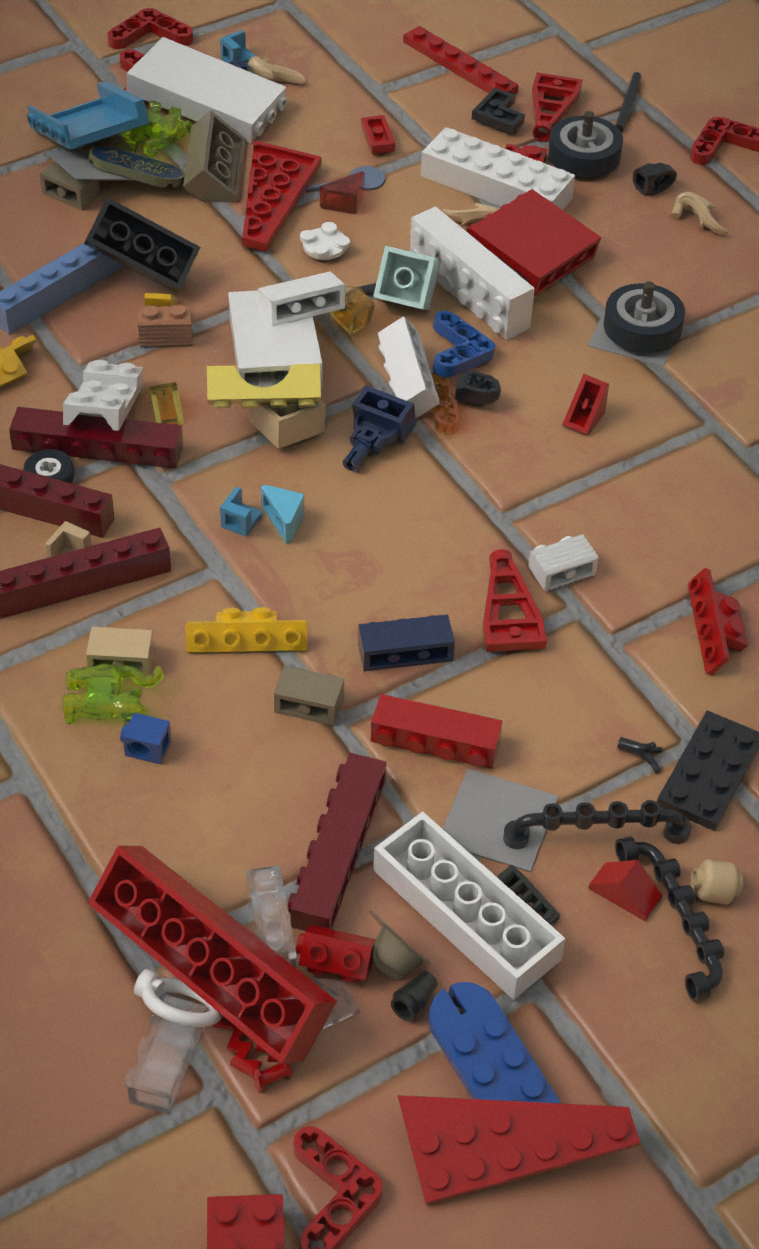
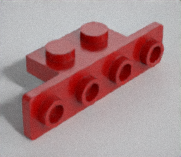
[688,568,748,676]

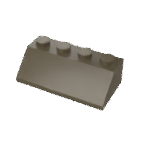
[183,111,246,202]

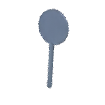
[306,166,385,192]

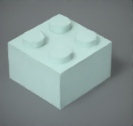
[373,246,441,310]

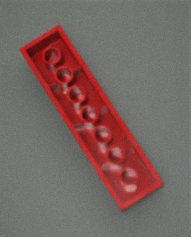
[88,846,337,1064]

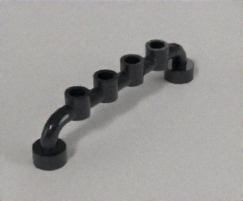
[503,800,691,849]
[615,836,724,1002]

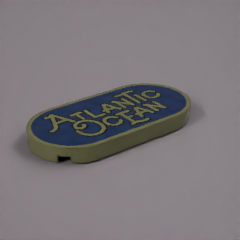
[88,146,185,188]

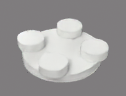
[300,222,350,260]

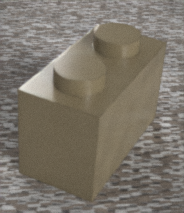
[40,161,100,210]
[274,665,344,726]

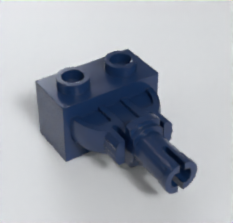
[342,385,416,472]

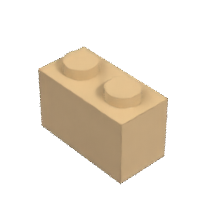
[86,626,154,678]

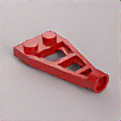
[532,72,583,142]
[482,549,547,652]

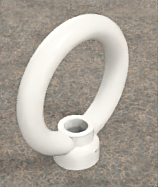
[134,969,223,1027]

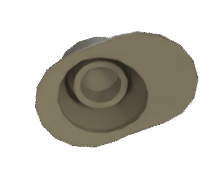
[370,910,430,981]

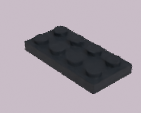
[657,710,759,831]

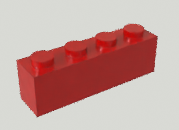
[370,694,503,769]

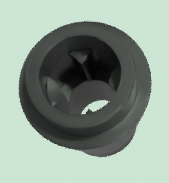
[391,971,438,1021]

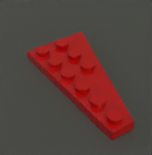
[242,140,322,251]
[397,1095,640,1205]

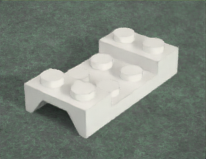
[63,360,143,431]

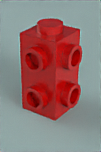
[295,925,376,983]

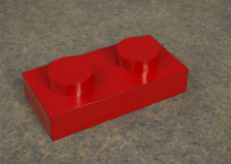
[361,115,396,154]

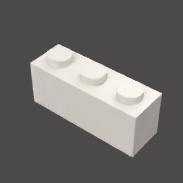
[258,271,345,326]

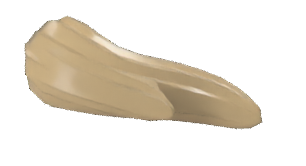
[248,56,306,84]
[671,192,729,235]
[441,203,498,227]

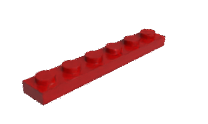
[403,26,519,94]

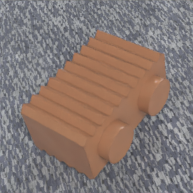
[137,305,193,346]

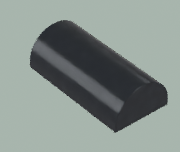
[84,197,201,294]

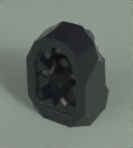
[632,162,677,195]
[455,371,501,407]

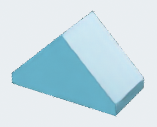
[261,485,305,544]

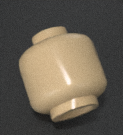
[691,859,743,905]

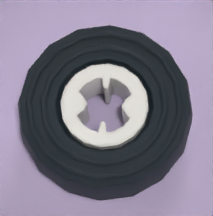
[23,449,75,483]

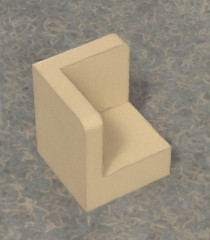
[45,521,91,558]

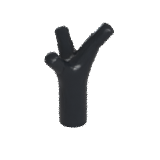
[617,737,662,773]

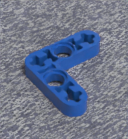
[432,311,495,378]

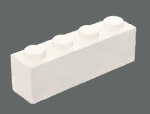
[378,316,440,418]

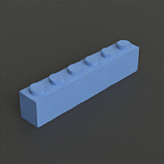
[0,243,125,335]

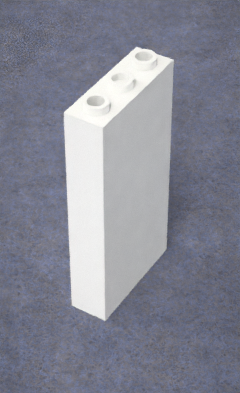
[126,37,287,144]
[228,290,323,388]

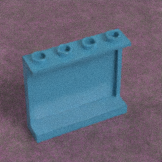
[27,81,149,150]

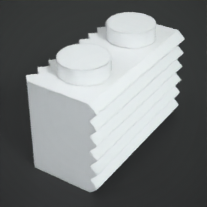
[528,534,599,592]

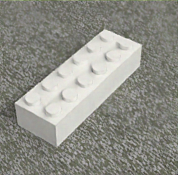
[421,127,575,210]
[410,206,534,341]
[373,811,566,1000]

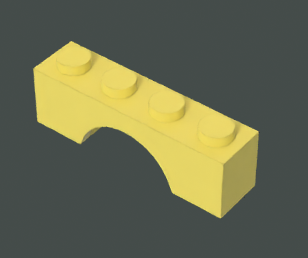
[207,364,321,409]

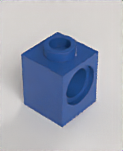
[120,713,171,764]

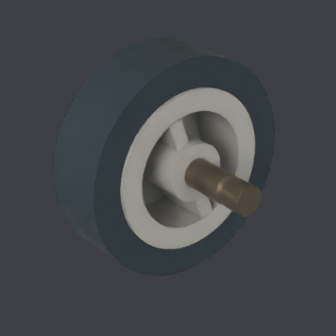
[548,111,623,178]
[603,281,685,353]

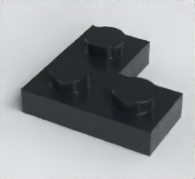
[471,88,525,134]

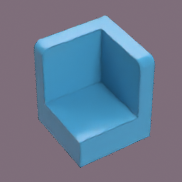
[220,30,255,64]
[220,486,262,537]

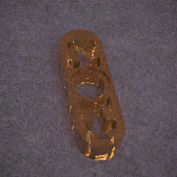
[430,372,460,435]

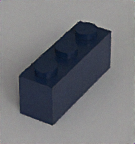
[358,614,455,671]

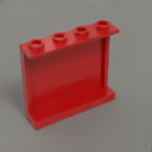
[466,189,601,297]

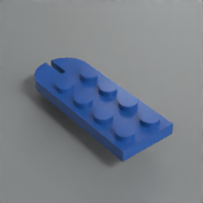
[428,982,561,1103]

